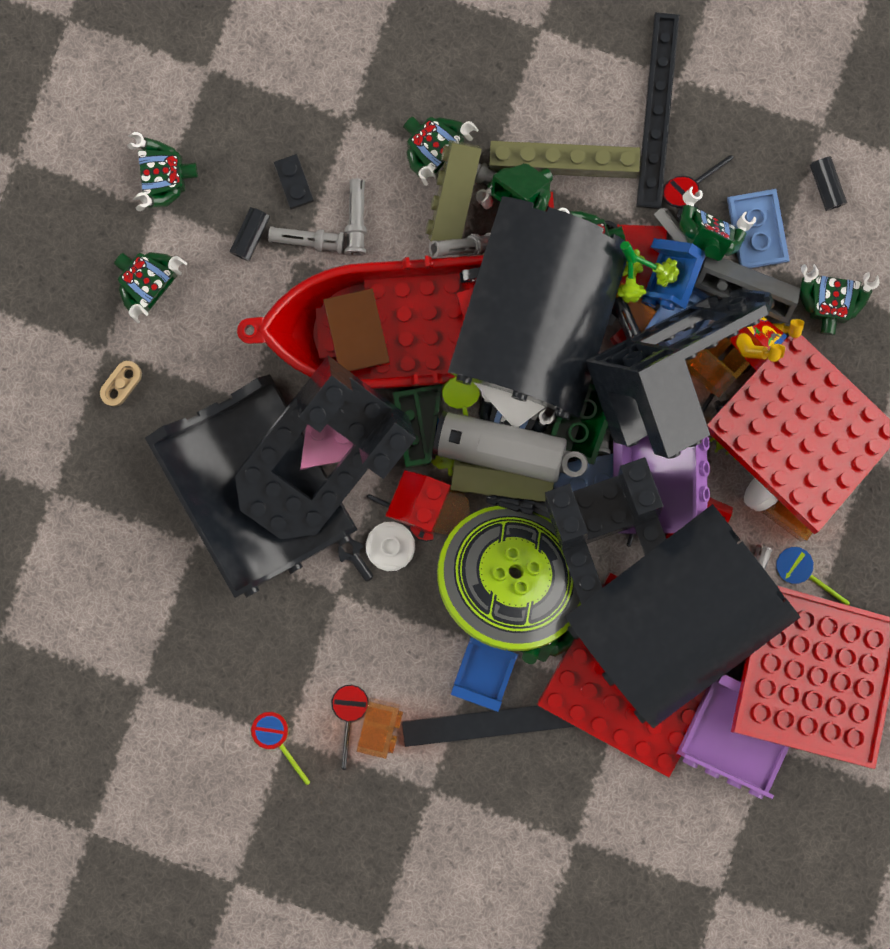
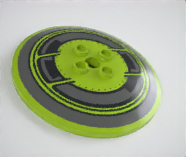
[437,506,581,651]

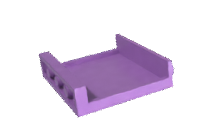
[613,436,710,534]
[677,675,789,799]

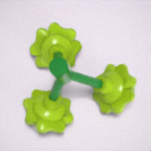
[617,241,679,303]

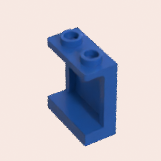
[640,238,706,311]
[451,637,519,712]

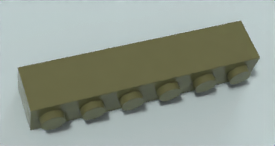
[489,141,640,179]

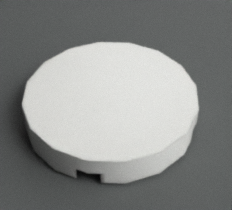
[744,478,778,511]
[366,522,415,571]

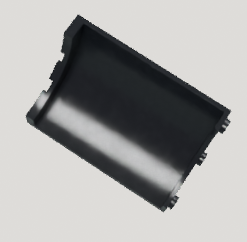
[448,196,627,420]
[145,374,358,598]
[565,504,801,728]

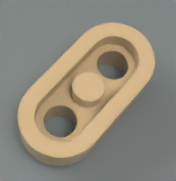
[100,361,142,407]

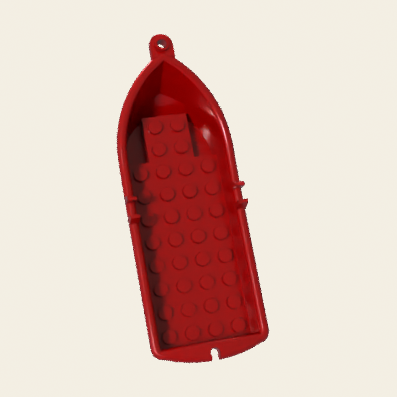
[237,255,484,389]

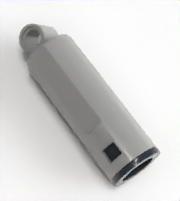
[433,411,588,483]

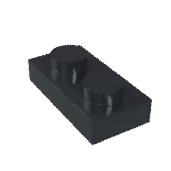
[274,154,314,209]

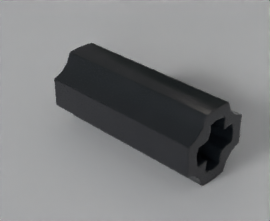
[810,156,847,211]
[229,207,270,262]

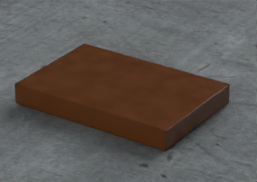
[323,288,390,372]

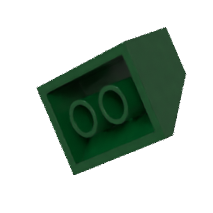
[550,383,608,465]

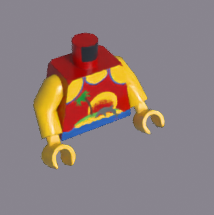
[730,317,804,370]

